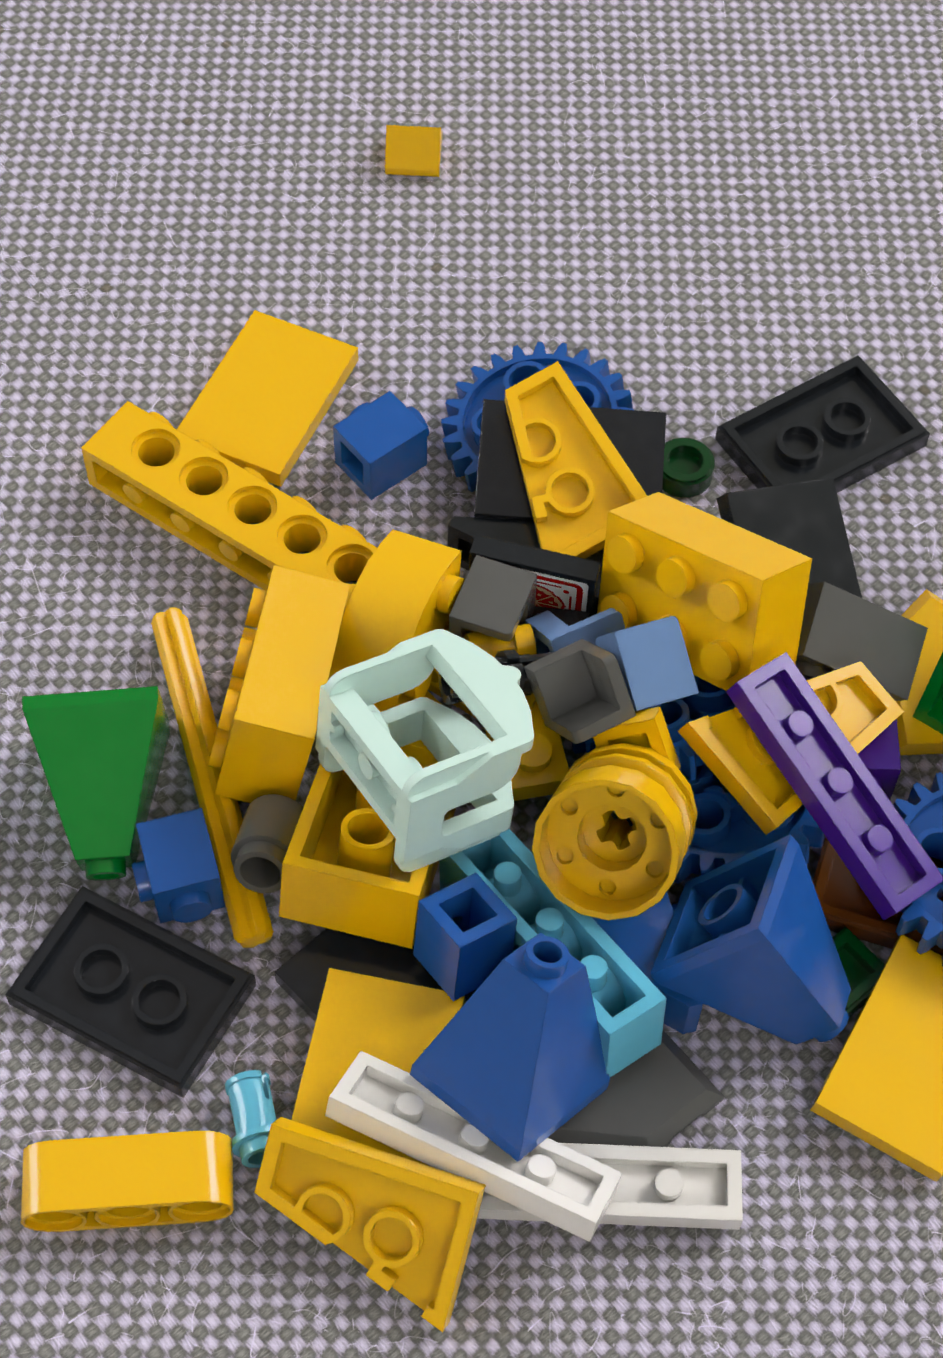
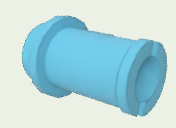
[225,1070,277,1168]

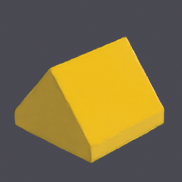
[385,125,442,177]

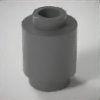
[231,794,303,893]

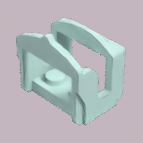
[315,629,534,872]

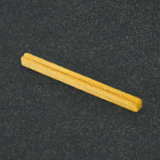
[151,607,274,948]

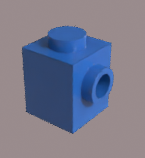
[333,391,429,500]
[131,808,225,924]
[413,873,518,1001]

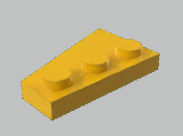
[504,361,647,559]
[678,661,904,835]
[254,1117,486,1332]

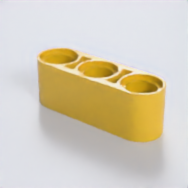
[21,1131,234,1232]

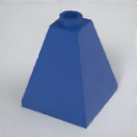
[650,834,851,1045]
[410,932,610,1162]

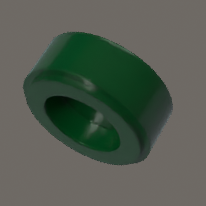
[662,438,715,498]

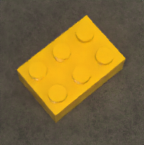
[597,492,812,691]
[208,565,350,803]
[279,740,456,949]

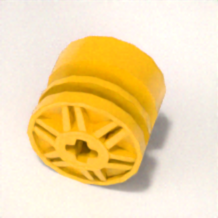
[532,742,698,921]

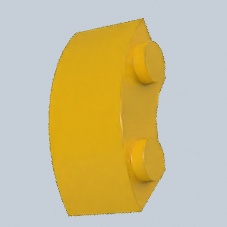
[328,529,465,712]

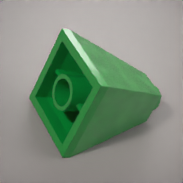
[22,686,170,881]

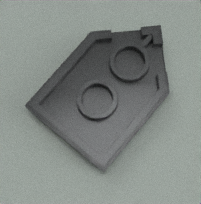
[548,1030,724,1147]

